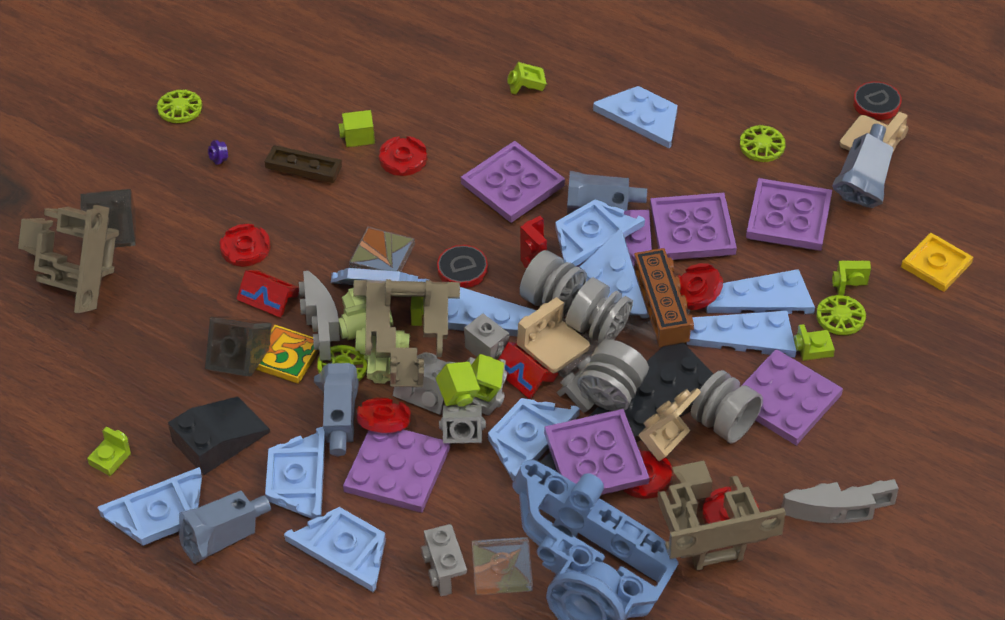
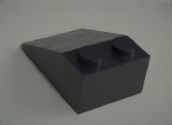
[168,396,270,476]

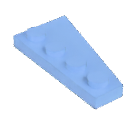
[705,269,815,314]
[448,287,536,336]
[686,311,796,358]

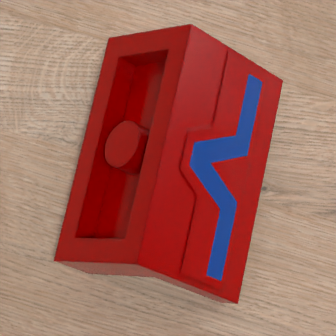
[236,270,299,317]
[498,342,559,399]

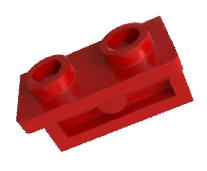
[520,216,547,269]

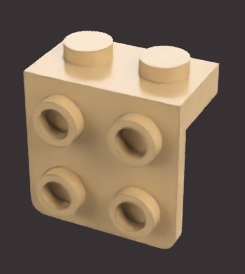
[840,112,908,153]
[517,297,590,373]
[638,388,701,461]

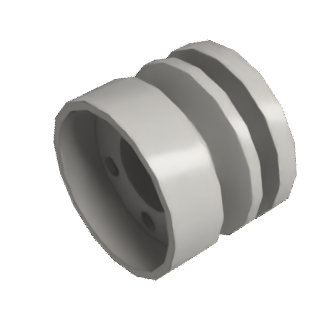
[520,250,587,317]
[566,277,633,343]
[577,340,649,411]
[691,370,763,443]

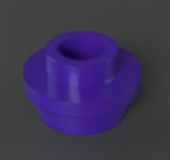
[208,140,228,164]

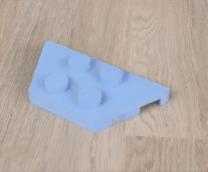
[593,86,678,148]
[555,199,645,267]
[580,230,649,318]
[331,268,428,285]
[488,398,580,481]
[265,427,325,519]
[98,467,202,545]
[284,507,386,592]

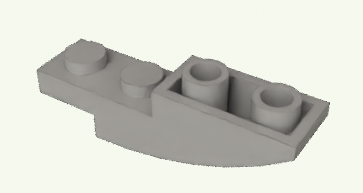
[299,271,340,360]
[781,479,899,523]

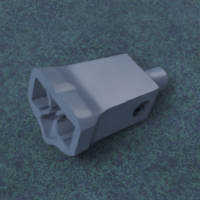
[832,124,894,208]
[567,170,647,214]
[314,363,359,456]
[179,491,271,564]

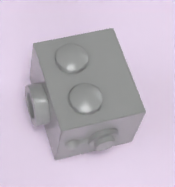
[464,314,509,360]
[439,405,486,443]

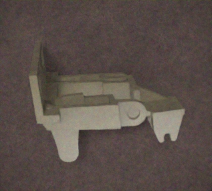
[18,205,119,313]
[353,279,460,387]
[658,461,785,570]

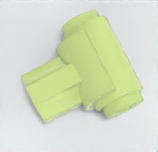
[338,288,393,340]
[355,328,410,384]

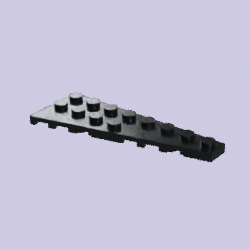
[539,343,713,472]

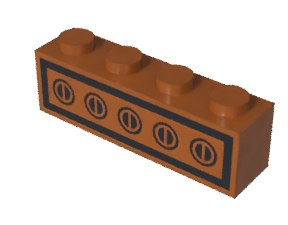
[634,248,694,347]

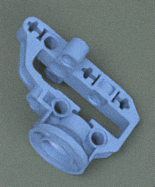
[513,460,678,620]

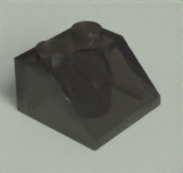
[81,189,136,248]
[205,316,272,377]

